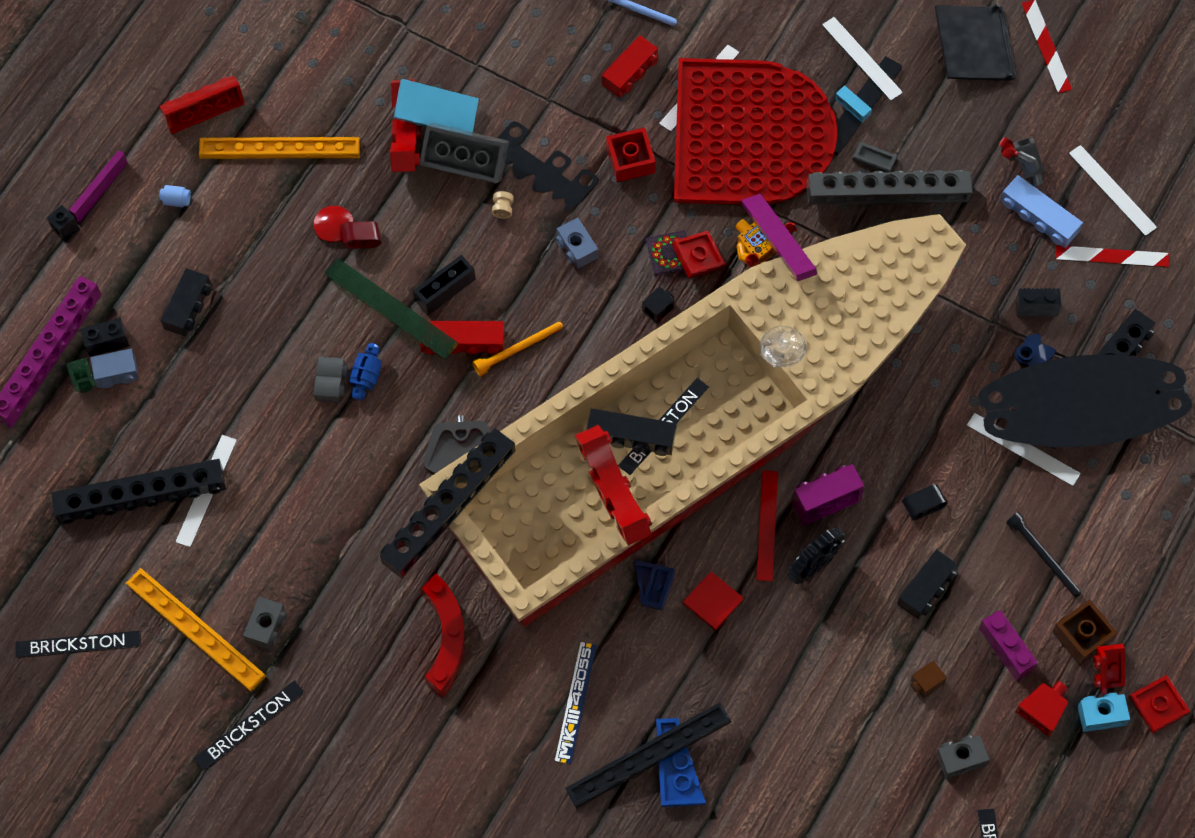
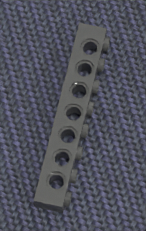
[806,170,973,205]

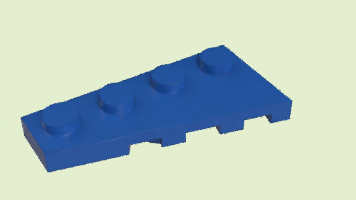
[656,718,706,808]

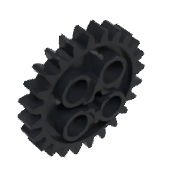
[787,527,846,585]

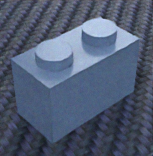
[91,348,139,388]

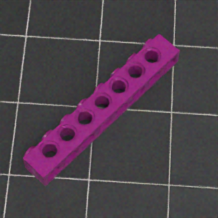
[0,276,102,428]

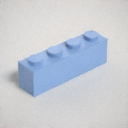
[1000,175,1083,248]

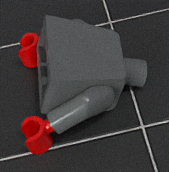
[999,136,1044,186]

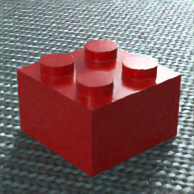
[606,127,656,183]

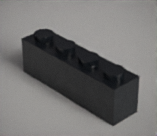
[586,408,677,456]

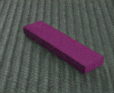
[69,151,128,223]

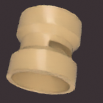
[492,191,514,219]

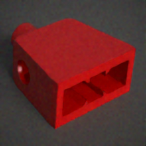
[1015,681,1068,737]

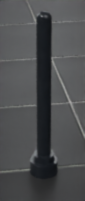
[1006,512,1081,597]

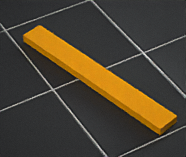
[199,137,360,159]
[126,568,266,692]

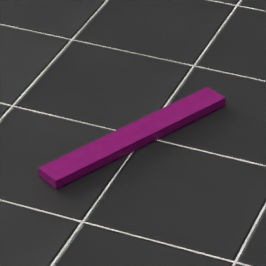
[741,194,817,281]

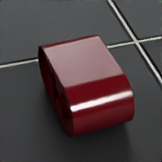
[340,221,382,249]

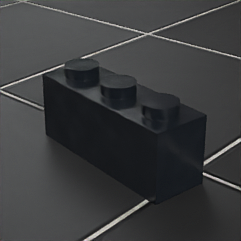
[413,254,476,315]
[160,268,212,337]
[897,549,958,619]

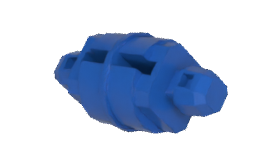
[349,343,382,401]

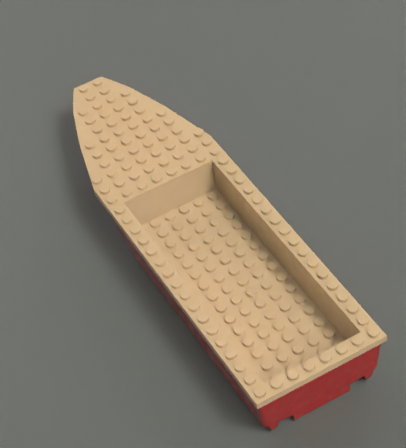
[419,214,966,626]

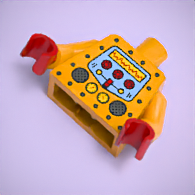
[735,219,798,268]

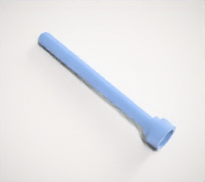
[607,0,677,26]

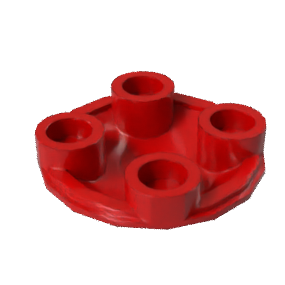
[313,206,353,242]

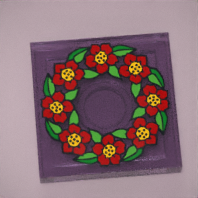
[645,230,687,277]

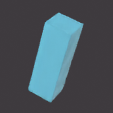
[835,85,872,123]

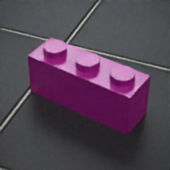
[979,610,1038,681]

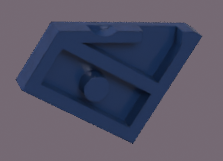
[634,560,675,611]

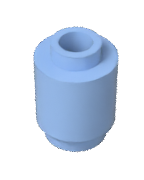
[159,185,191,207]

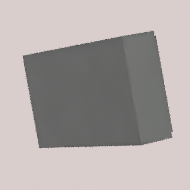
[852,141,897,173]

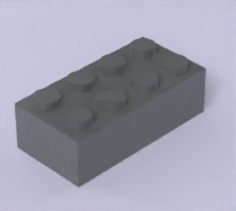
[420,123,509,183]

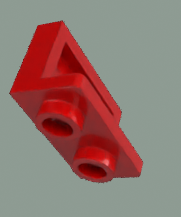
[1094,644,1125,695]

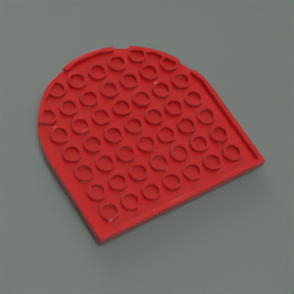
[674,58,837,205]

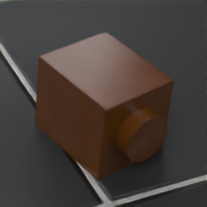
[910,660,947,698]

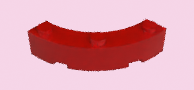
[390,79,421,172]
[575,425,652,545]
[421,573,465,698]

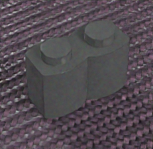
[314,357,348,403]

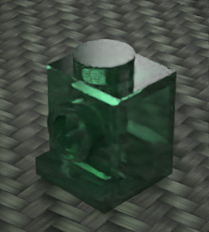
[66,358,96,393]

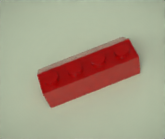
[159,76,245,135]

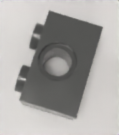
[243,597,287,650]
[936,735,990,779]

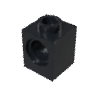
[46,205,80,241]
[642,286,674,324]

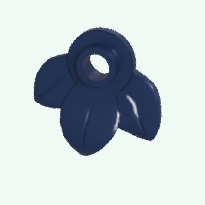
[1015,334,1056,366]

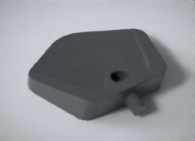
[424,415,491,474]

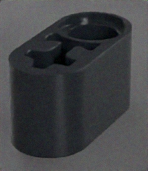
[902,484,948,521]

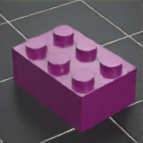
[792,464,864,526]

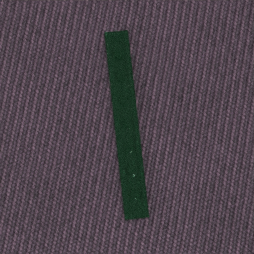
[325,258,458,360]

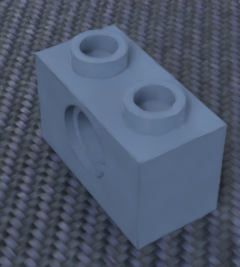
[555,218,599,269]

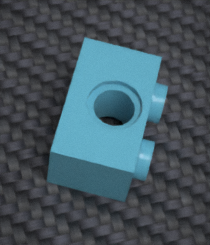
[1078,693,1130,732]

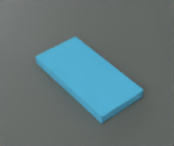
[393,79,479,132]

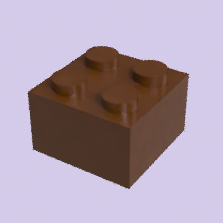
[1052,599,1118,665]

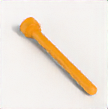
[472,322,563,377]

